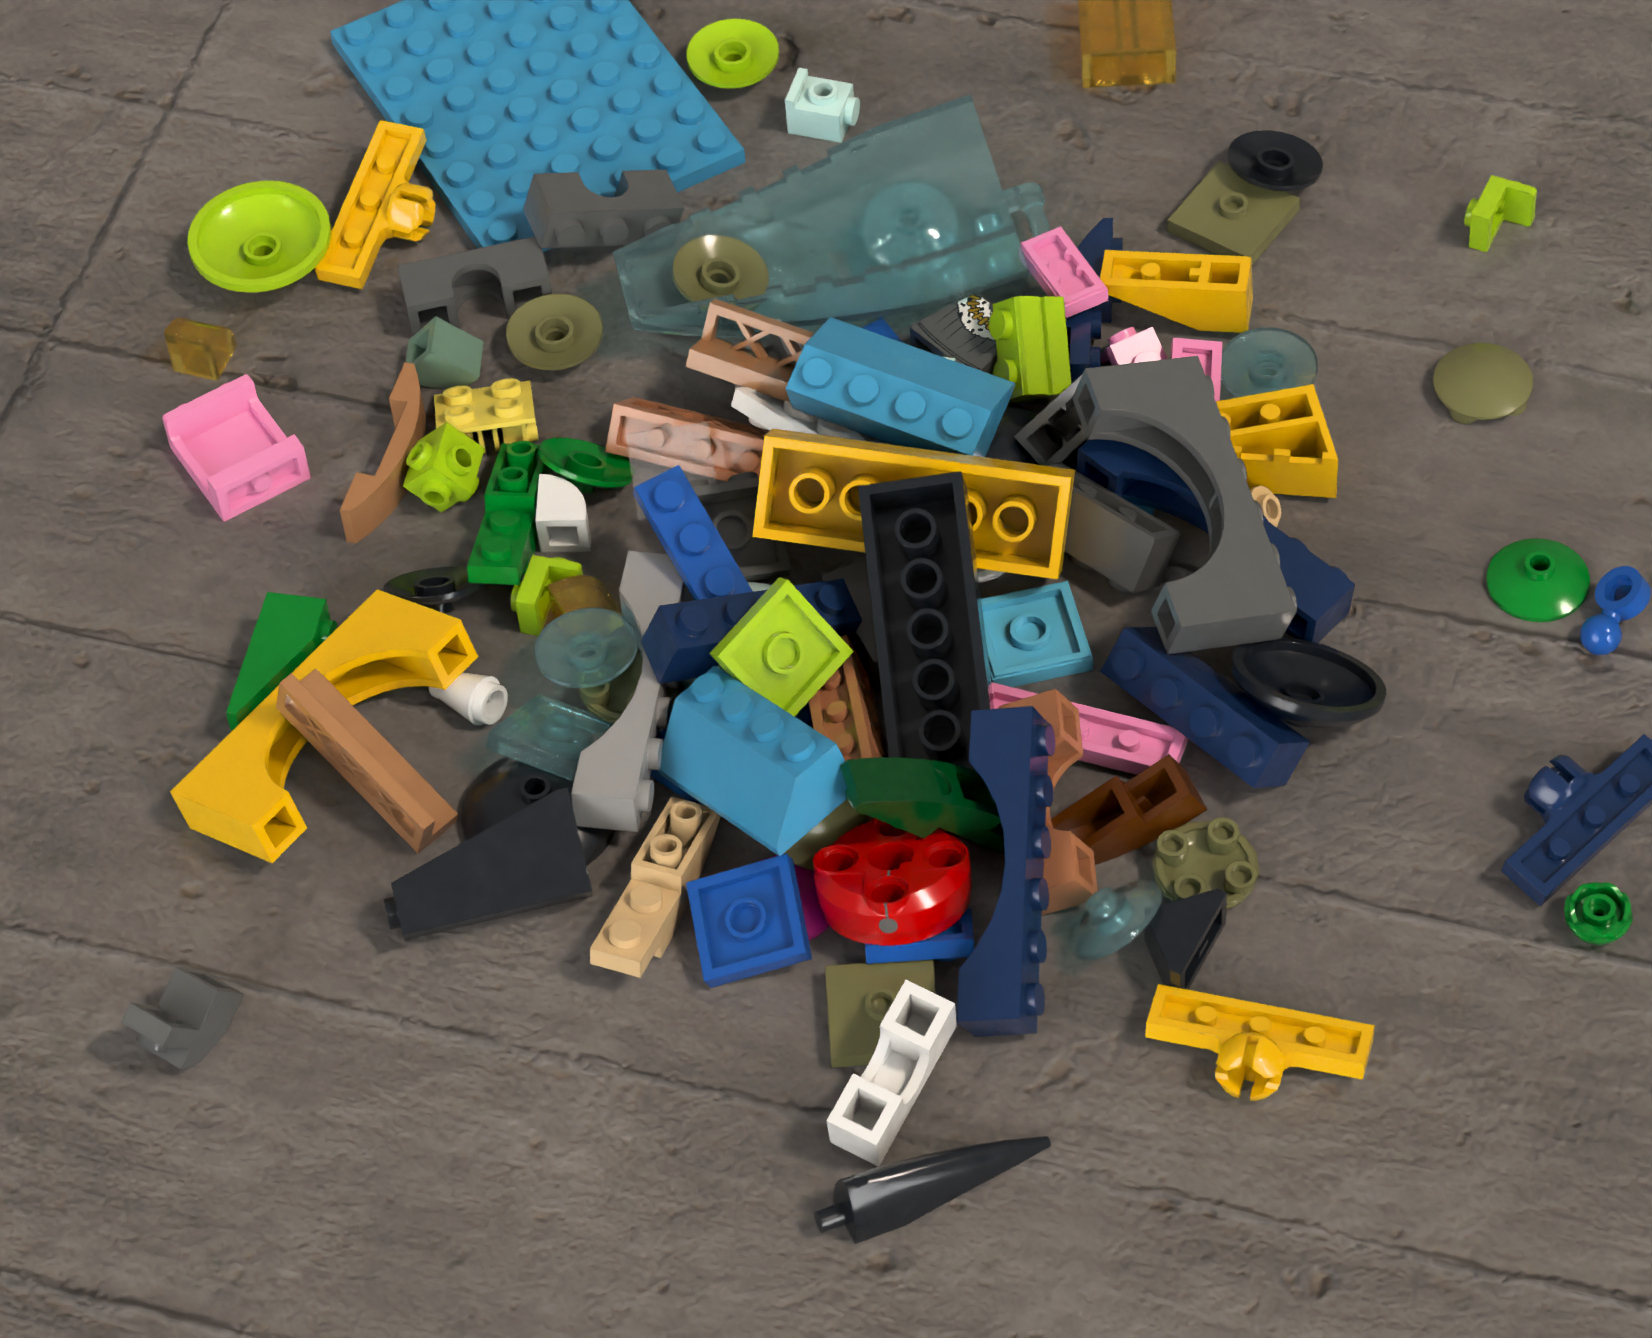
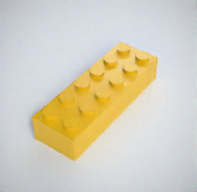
[752,428,1075,579]

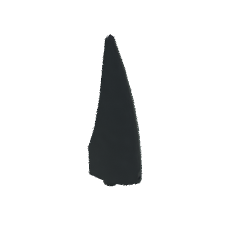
[814,1136,1051,1244]

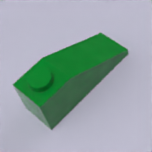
[226,592,337,731]

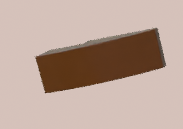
[1051,754,1207,865]

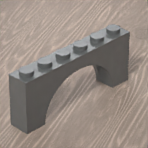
[1072,356,1297,655]

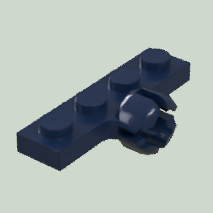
[1501,734,1652,907]

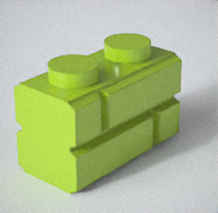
[989,296,1071,403]

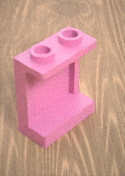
[162,374,311,522]

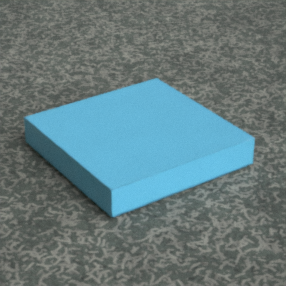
[981,581,1094,687]

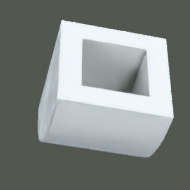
[535,474,591,552]

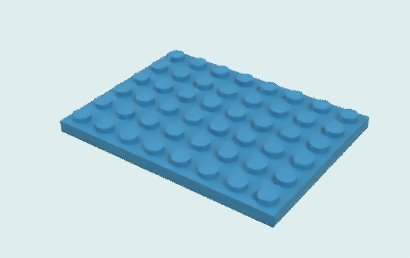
[330,0,746,252]

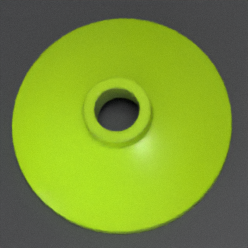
[686,19,779,89]

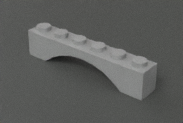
[571,551,694,832]

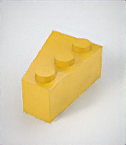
[1216,384,1338,498]

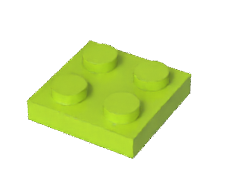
[709,577,854,717]

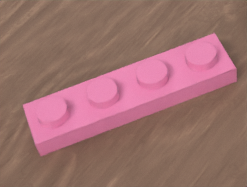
[991,682,1187,775]

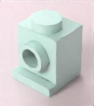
[785,68,860,143]

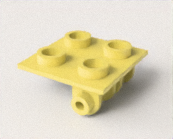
[434,378,539,454]

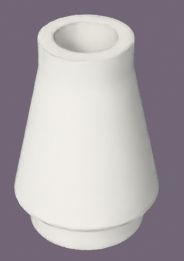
[429,673,508,725]

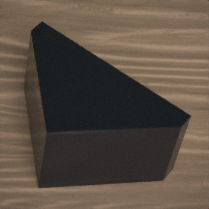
[1144,889,1227,990]

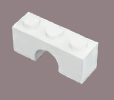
[827,980,957,1166]

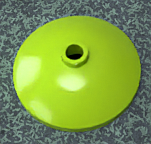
[188,181,331,293]

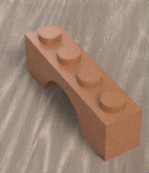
[999,689,1099,915]

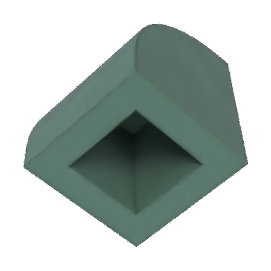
[406,316,484,389]

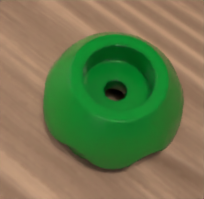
[1564,882,1633,945]

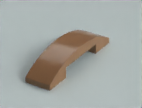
[340,362,426,543]

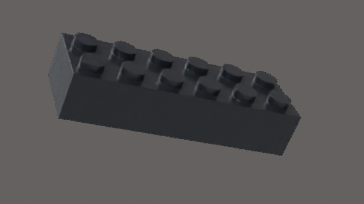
[858,471,994,770]

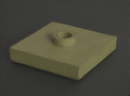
[1167,161,1300,265]
[825,959,941,1068]

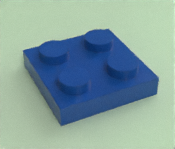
[686,853,812,988]

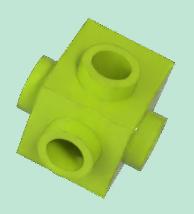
[403,422,485,512]

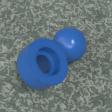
[1580,566,1651,655]

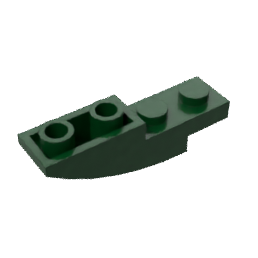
[840,757,1005,855]

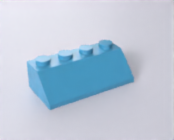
[785,317,1015,457]
[658,665,847,856]

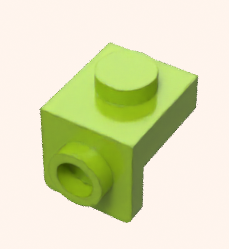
[1464,175,1537,253]
[511,555,586,636]

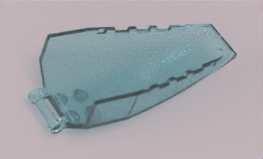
[613,94,1051,337]

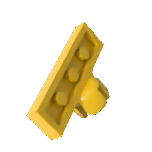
[315,120,436,289]
[1145,984,1375,1101]

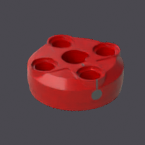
[813,818,972,946]

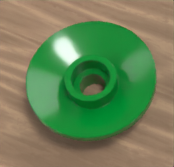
[538,437,636,493]
[1486,538,1590,622]

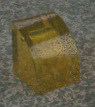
[164,317,237,381]
[547,575,626,651]

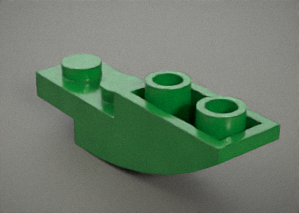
[467,441,550,585]

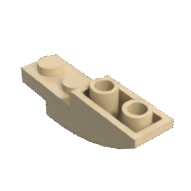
[590,796,720,978]

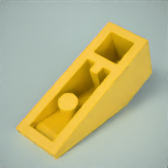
[1100,250,1253,333]

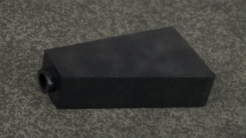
[384,787,592,941]

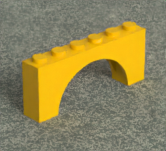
[170,589,478,863]

